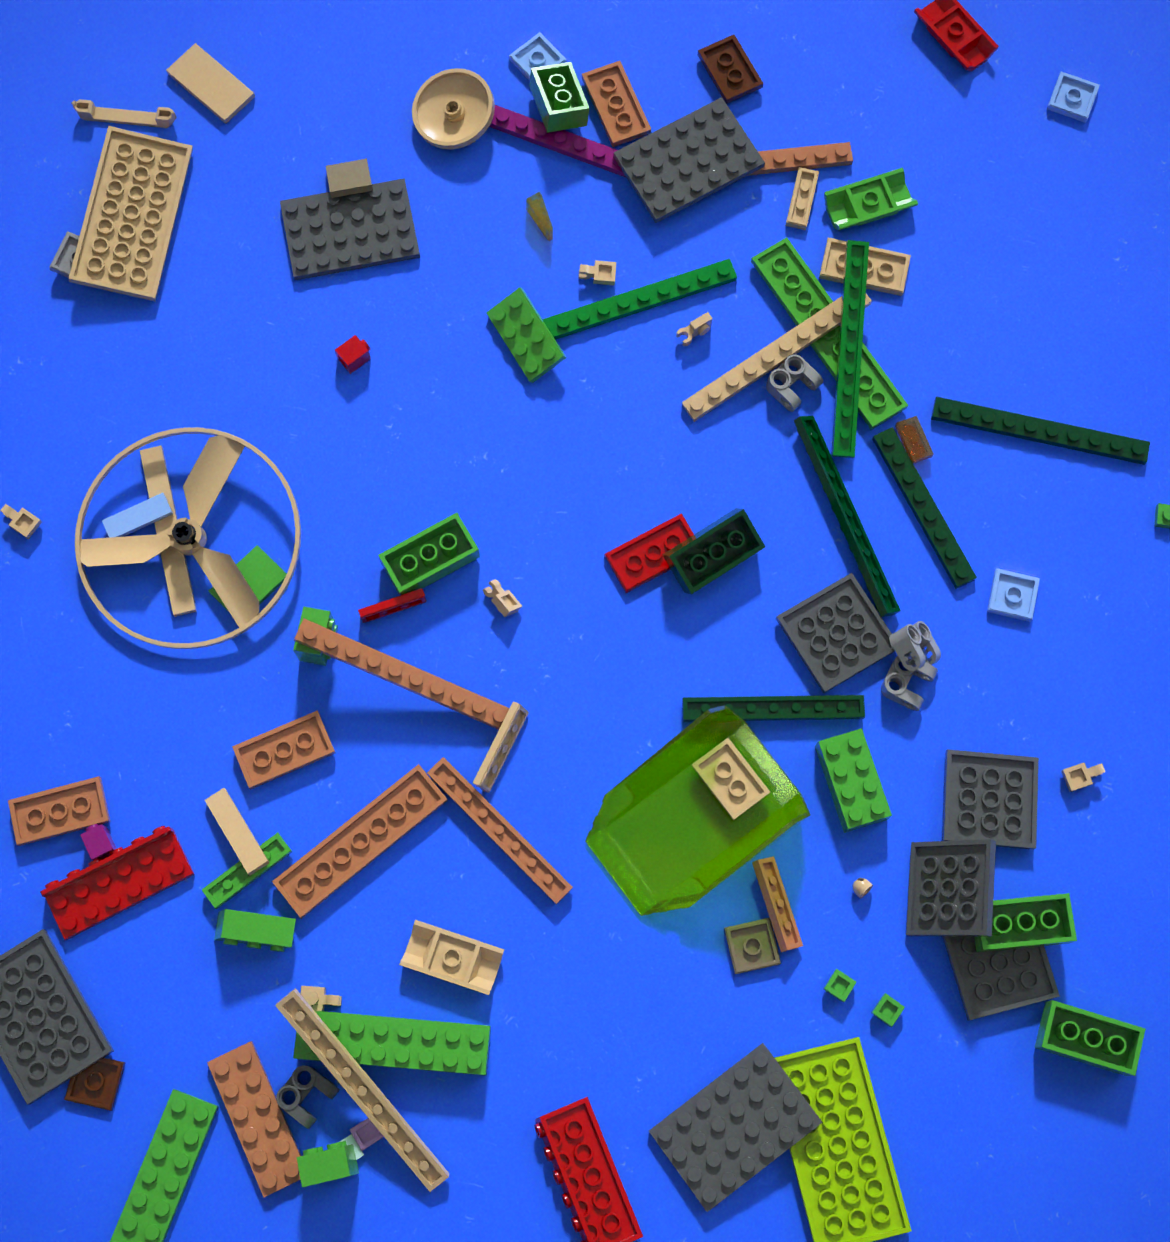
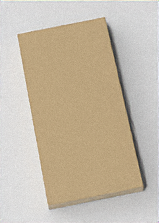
[166,43,255,124]
[819,237,911,296]

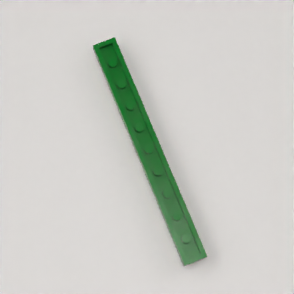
[832,240,869,458]
[542,259,737,340]

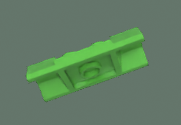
[824,167,918,230]

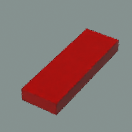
[358,588,426,623]

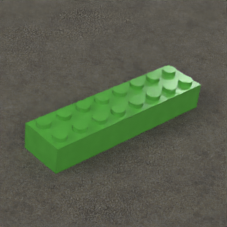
[293,1011,491,1076]

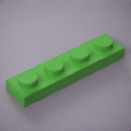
[202,832,292,909]

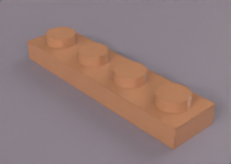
[752,856,803,952]

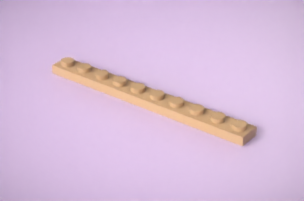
[682,294,872,422]
[275,988,449,1192]

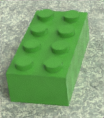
[378,513,480,595]
[815,728,892,833]
[974,893,1077,952]
[1035,1000,1146,1076]

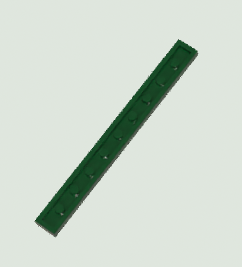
[931,397,1150,465]
[794,416,901,617]

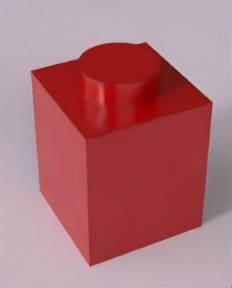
[335,335,371,374]

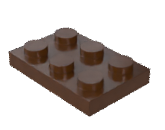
[697,34,763,104]

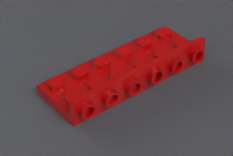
[40,826,195,940]
[534,1097,643,1242]

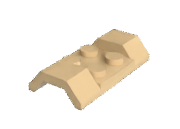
[399,920,504,995]

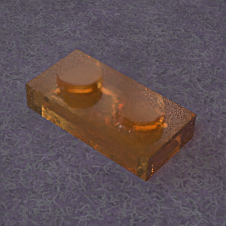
[895,416,934,464]

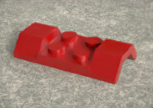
[914,0,999,71]

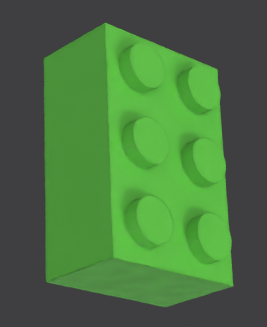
[529,62,590,133]

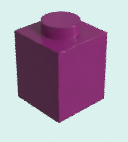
[80,824,117,860]

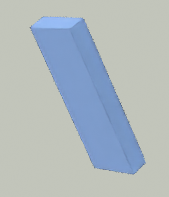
[102,493,173,538]

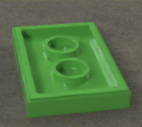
[208,545,287,613]

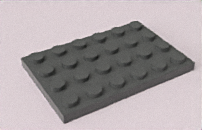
[613,97,765,223]
[280,178,420,280]
[0,929,114,1105]
[649,1043,823,1212]

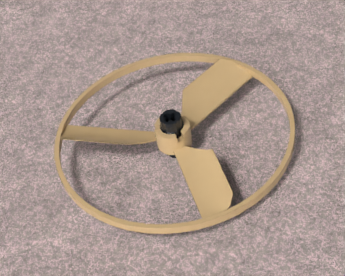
[75,427,301,649]

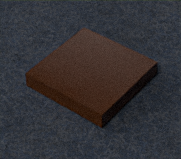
[64,1058,125,1111]

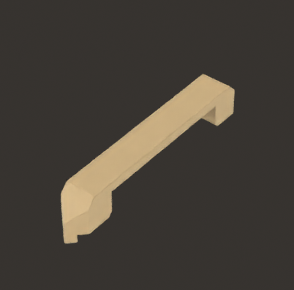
[71,99,177,128]

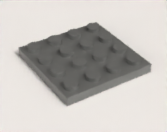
[776,573,895,693]
[942,749,1039,850]
[906,839,996,936]
[942,936,1060,1021]

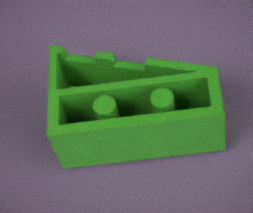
[214,909,296,952]

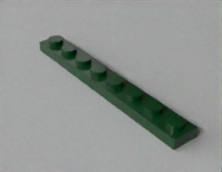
[872,427,977,589]
[682,695,865,722]

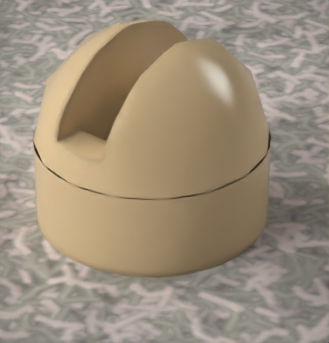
[853,878,873,899]

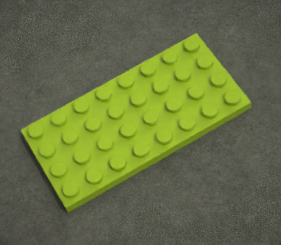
[775,1037,912,1242]

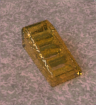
[526,192,553,241]

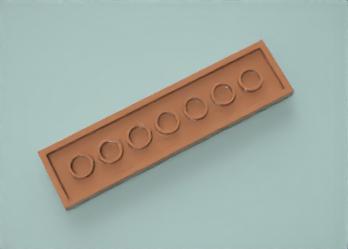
[272,764,448,919]

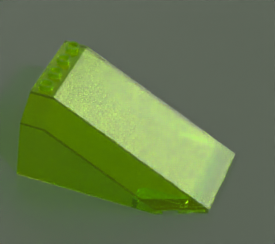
[585,705,810,916]

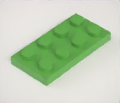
[487,287,567,383]

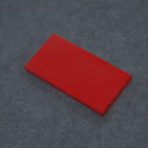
[604,513,694,593]

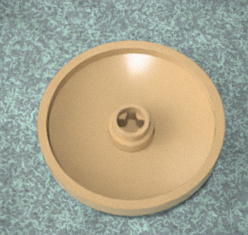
[412,68,495,149]

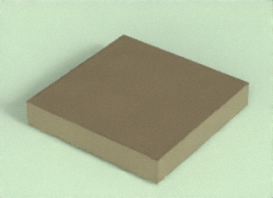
[326,159,373,198]
[724,918,781,974]

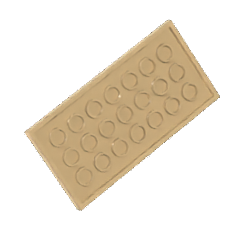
[69,126,193,302]

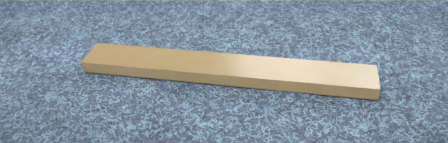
[140,446,197,617]

